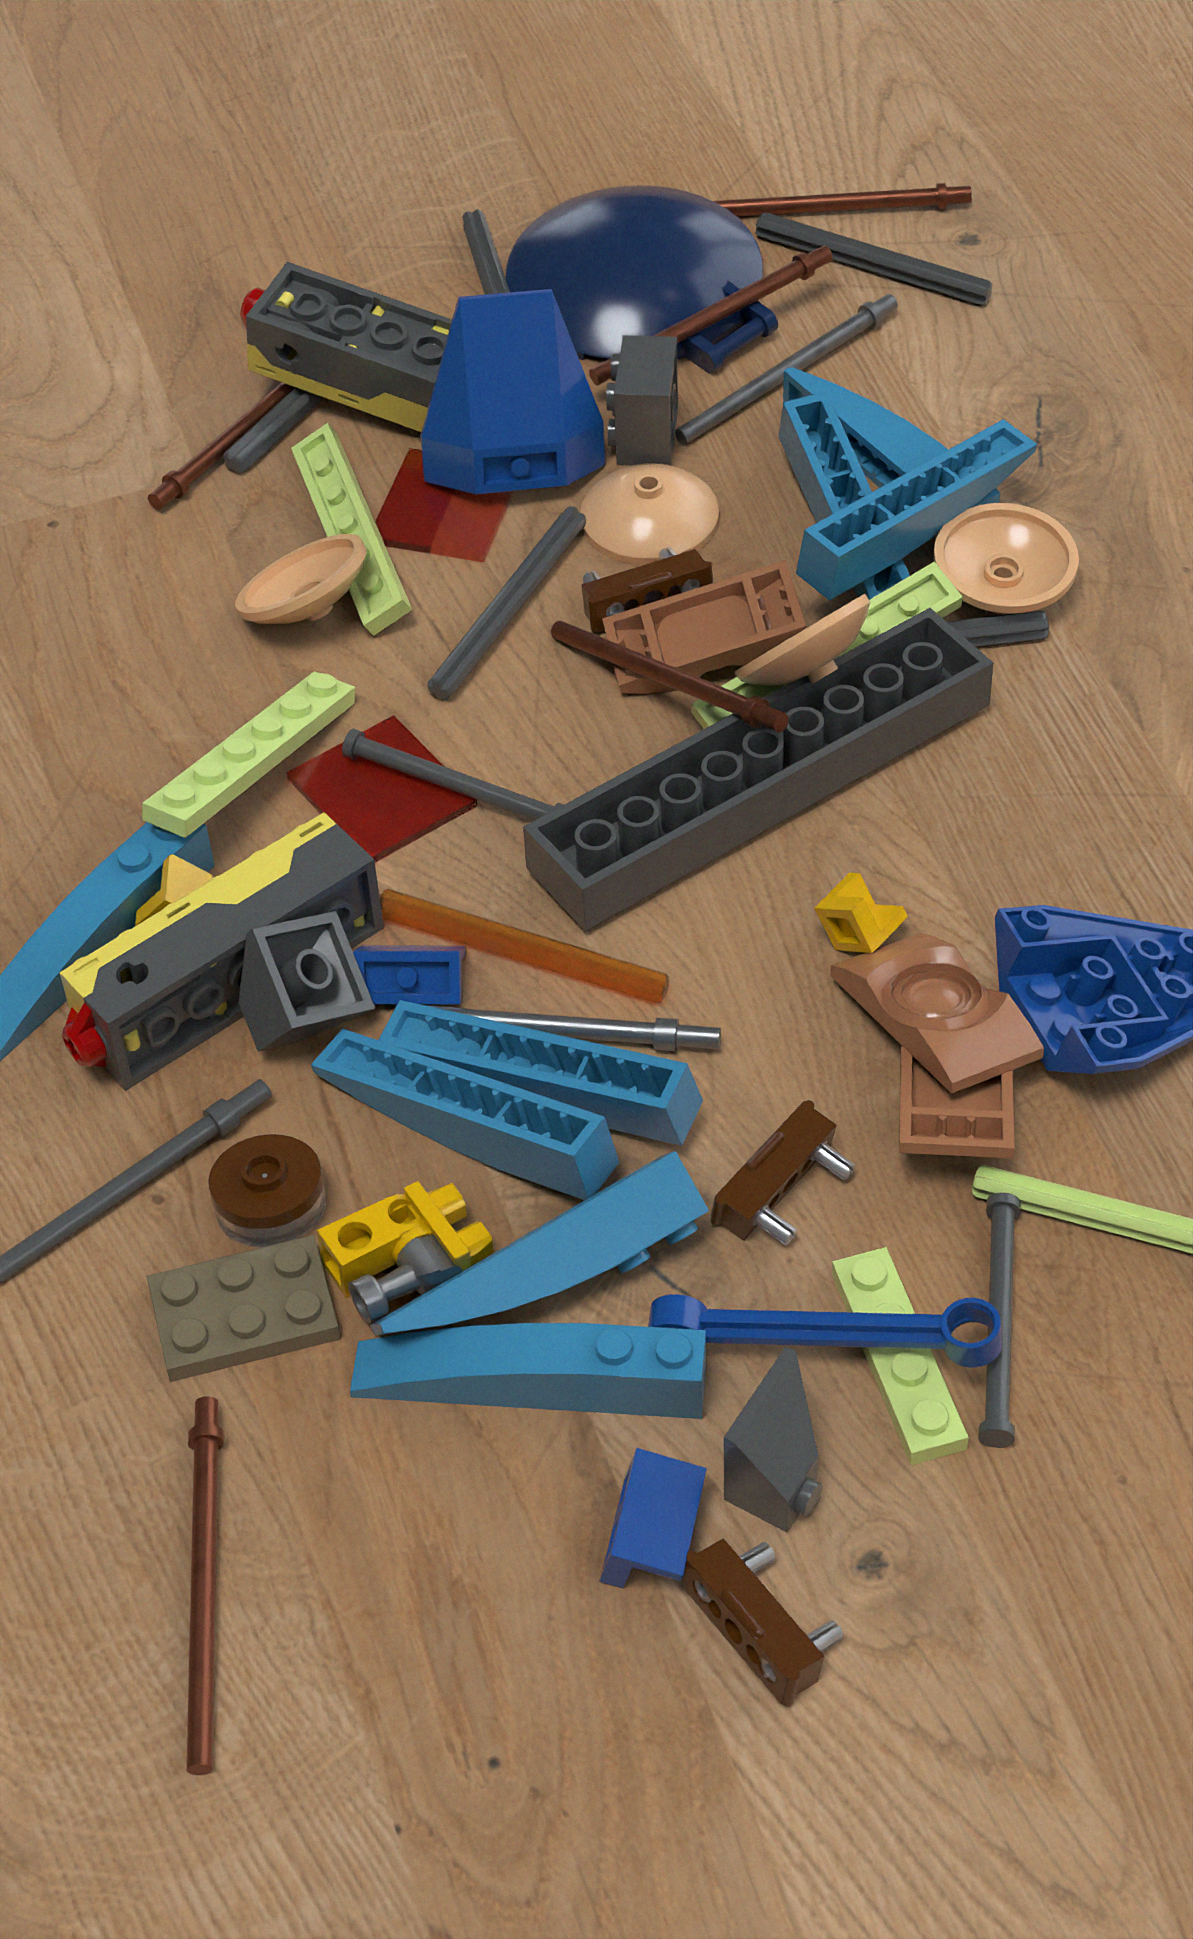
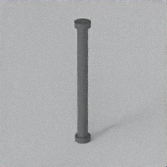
[342,729,564,821]
[978,1192,1021,1448]

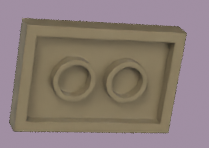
[147,1235,340,1382]

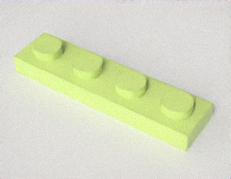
[832,1247,969,1465]

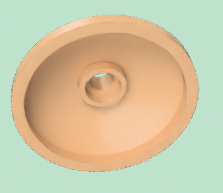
[580,463,719,565]
[933,503,1079,614]
[235,534,367,624]
[735,594,870,686]

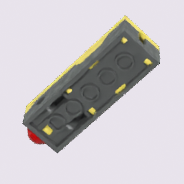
[240,262,452,432]
[59,812,384,1091]

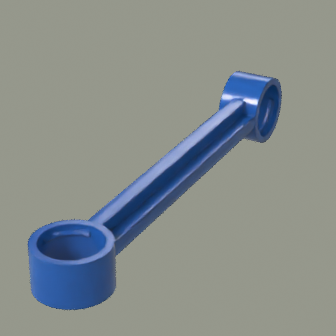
[648,1294,1003,1368]

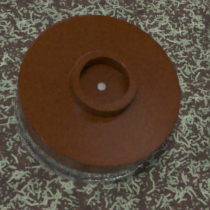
[209,1134,327,1247]

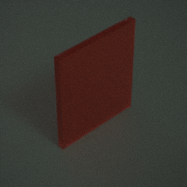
[375,448,514,563]
[286,715,477,863]

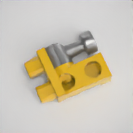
[317,1181,494,1324]

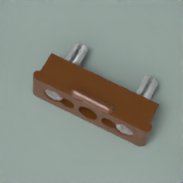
[581,547,713,632]
[710,1100,855,1245]
[681,1538,843,1706]

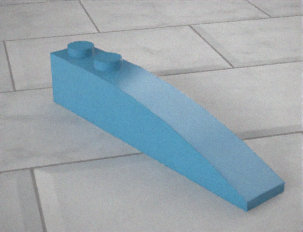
[783,367,1000,536]
[778,392,910,600]
[796,419,1037,601]
[0,822,215,1061]
[378,1000,703,1146]
[311,1028,620,1200]
[370,1151,709,1335]
[350,1323,706,1419]

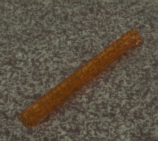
[380,889,669,1004]

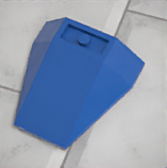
[421,289,605,494]
[995,905,1193,1074]

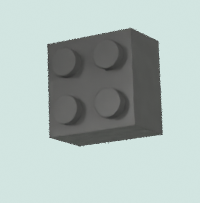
[606,335,679,466]

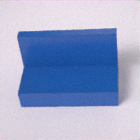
[353,945,466,1004]
[599,1448,707,1588]

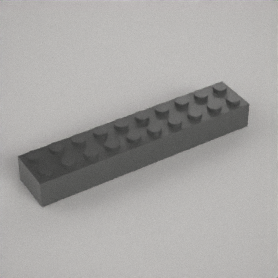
[523,608,994,931]

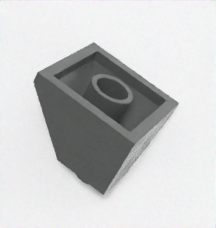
[239,911,375,1052]
[724,1346,822,1533]

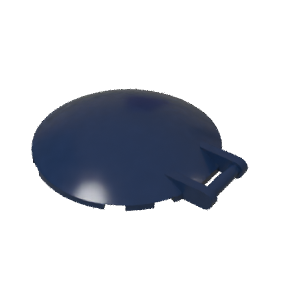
[506,185,778,374]

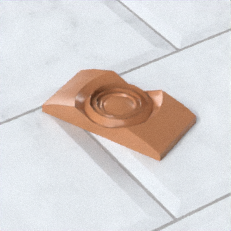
[602,560,807,694]
[830,933,1044,1094]
[899,1045,1015,1159]

